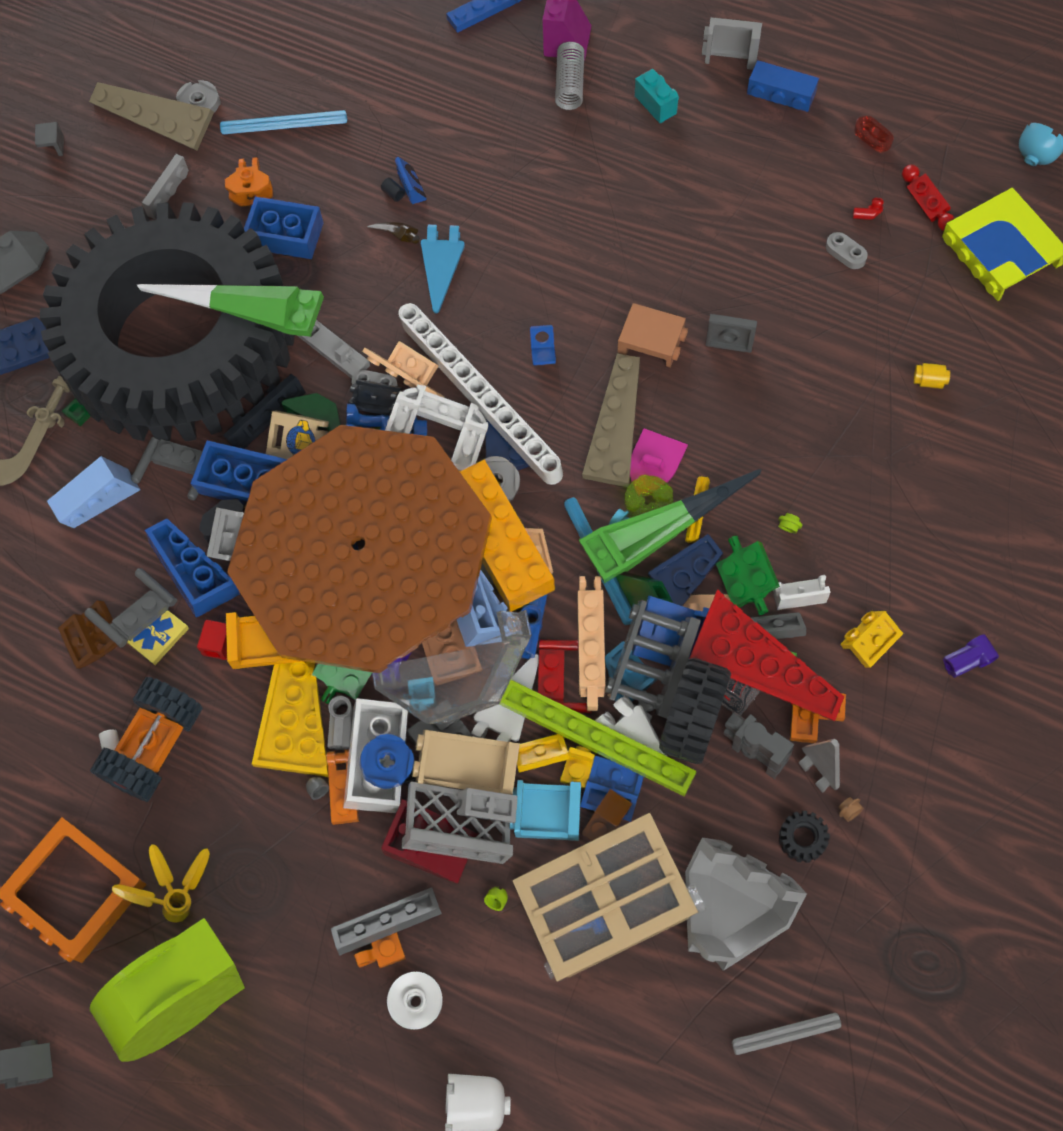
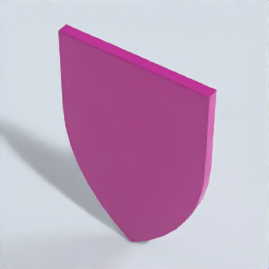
[630,429,688,497]

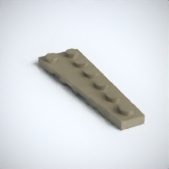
[89,82,214,151]
[582,353,640,488]

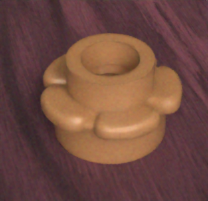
[839,797,864,822]

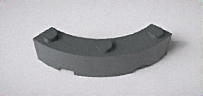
[0,1040,53,1089]

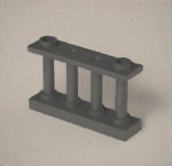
[605,600,701,718]

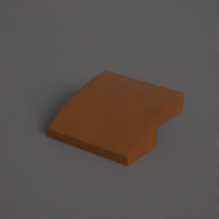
[58,600,118,669]

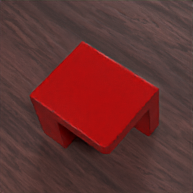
[197,620,227,660]

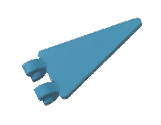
[421,225,465,313]

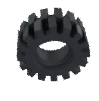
[779,811,830,863]

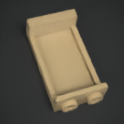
[412,730,520,795]

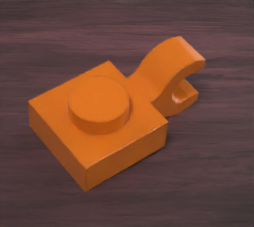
[355,932,406,968]

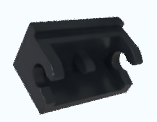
[348,379,402,416]

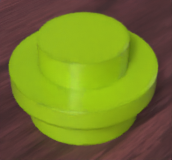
[778,513,803,534]

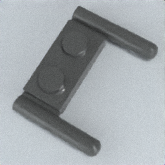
[131,437,203,500]
[84,568,177,648]

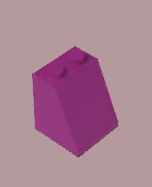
[542,0,591,61]

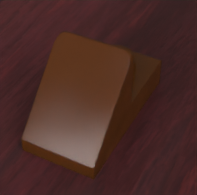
[581,789,633,841]

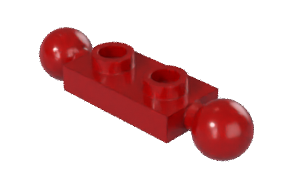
[902,165,955,231]

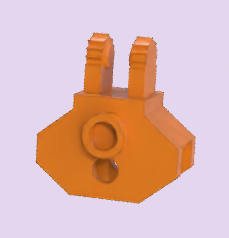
[225,158,273,206]

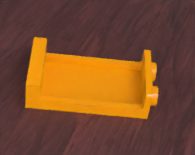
[226,612,303,669]

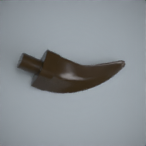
[367,222,420,244]

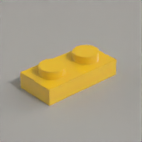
[517,734,569,773]

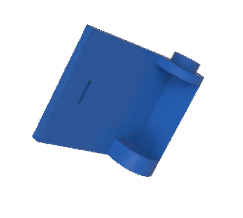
[632,596,709,666]

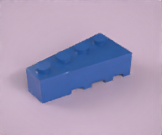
[145,519,240,618]

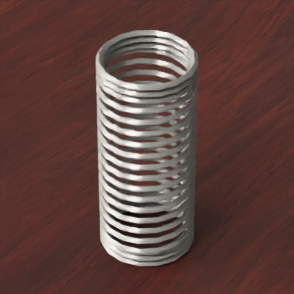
[555,42,584,110]

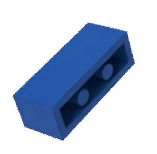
[747,60,819,112]

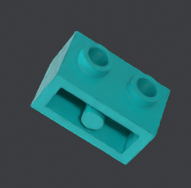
[635,69,679,124]

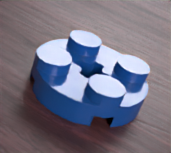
[360,734,414,789]

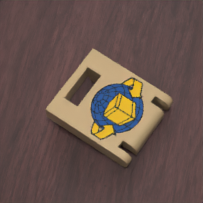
[266,410,329,459]

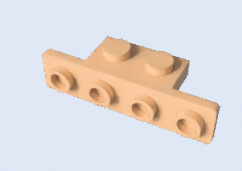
[362,341,444,398]

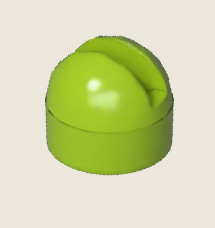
[484,887,508,911]

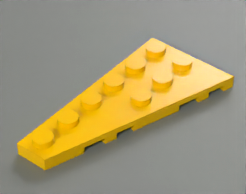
[252,661,329,777]

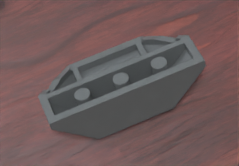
[0,231,49,294]

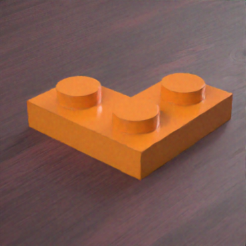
[790,693,846,743]

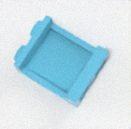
[510,780,581,841]

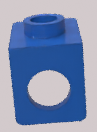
[530,325,556,365]

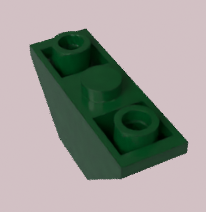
[281,393,341,433]
[616,574,673,633]

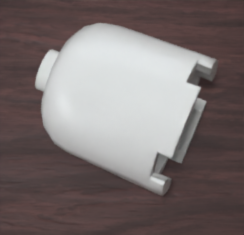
[445,1074,510,1131]

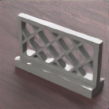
[402,782,513,864]

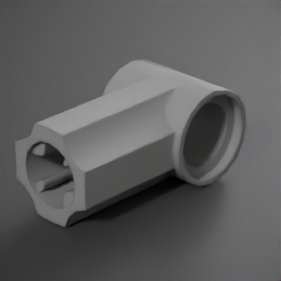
[328,696,354,750]

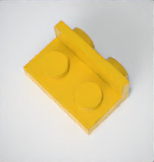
[840,611,903,668]

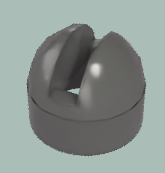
[306,777,329,800]

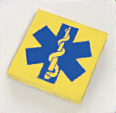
[127,611,189,665]

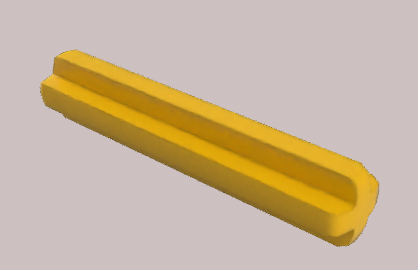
[685,476,710,544]

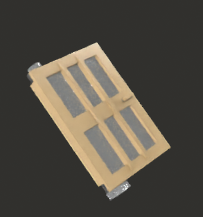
[512,813,706,982]

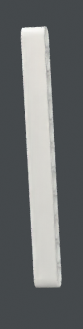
[399,303,563,485]

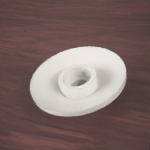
[387,972,443,1030]

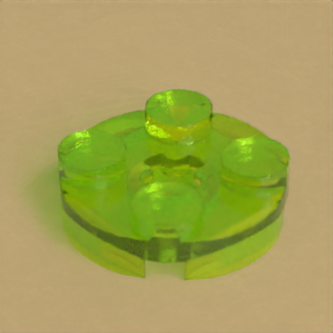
[625,475,673,517]

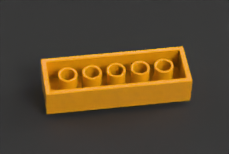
[459,459,555,612]

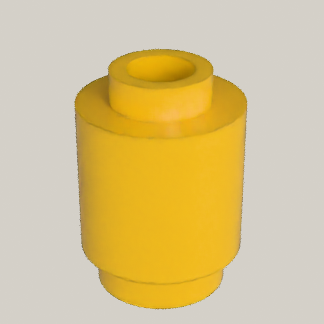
[914,363,950,389]

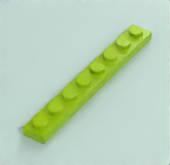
[498,679,696,797]

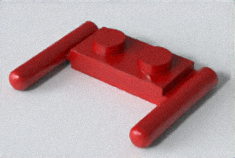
[538,640,593,713]

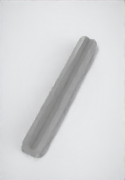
[732,1013,841,1055]

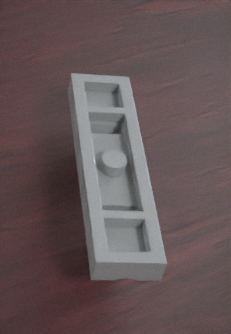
[297,320,370,379]

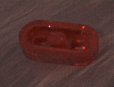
[854,116,894,152]

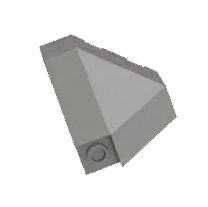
[685,837,807,971]

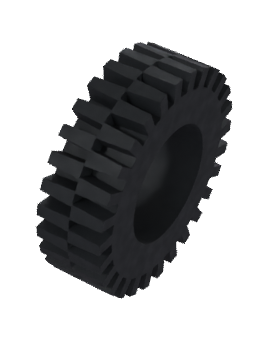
[40,202,294,442]

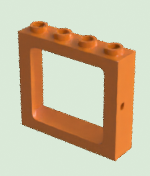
[0,817,147,963]

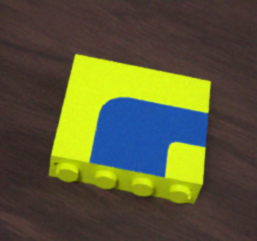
[942,187,1063,301]

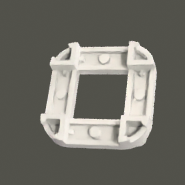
[385,385,488,471]

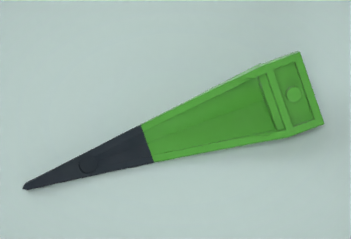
[579,469,761,583]

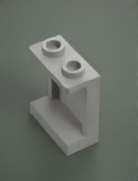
[702,17,762,70]

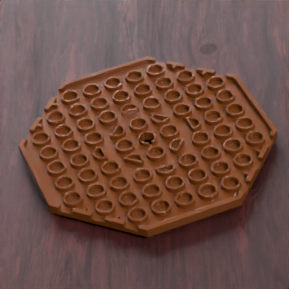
[227,425,492,673]

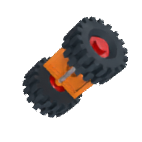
[90,677,203,802]

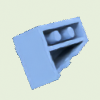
[47,456,141,528]
[456,570,522,647]

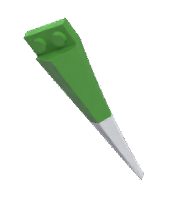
[137,284,324,337]

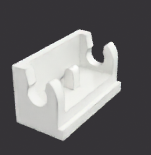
[773,575,831,610]

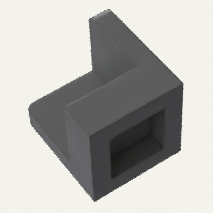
[35,122,64,156]

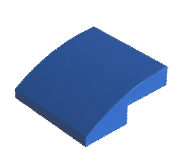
[580,756,644,822]

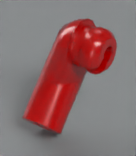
[852,197,884,220]

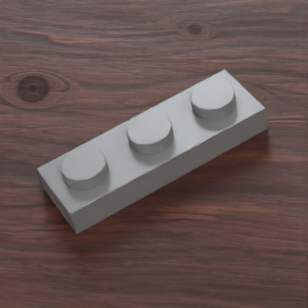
[142,154,189,219]

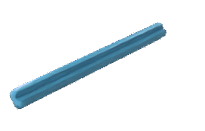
[220,110,347,135]
[564,497,632,625]

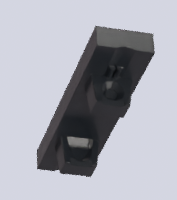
[223,374,306,449]

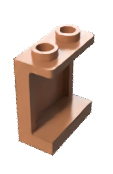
[618,303,688,368]

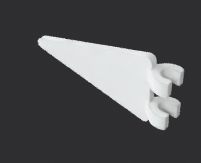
[471,654,539,742]
[595,696,668,757]

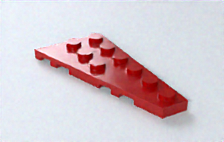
[689,589,844,721]

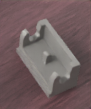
[207,507,244,561]
[457,788,518,823]

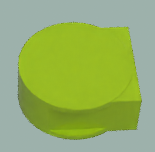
[90,918,245,1062]

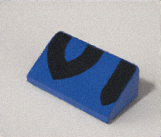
[395,157,427,205]

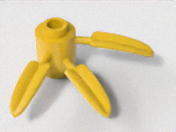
[112,844,210,923]

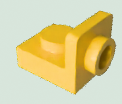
[560,746,595,790]

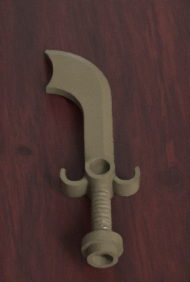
[0,376,70,486]

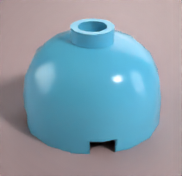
[1019,123,1063,166]

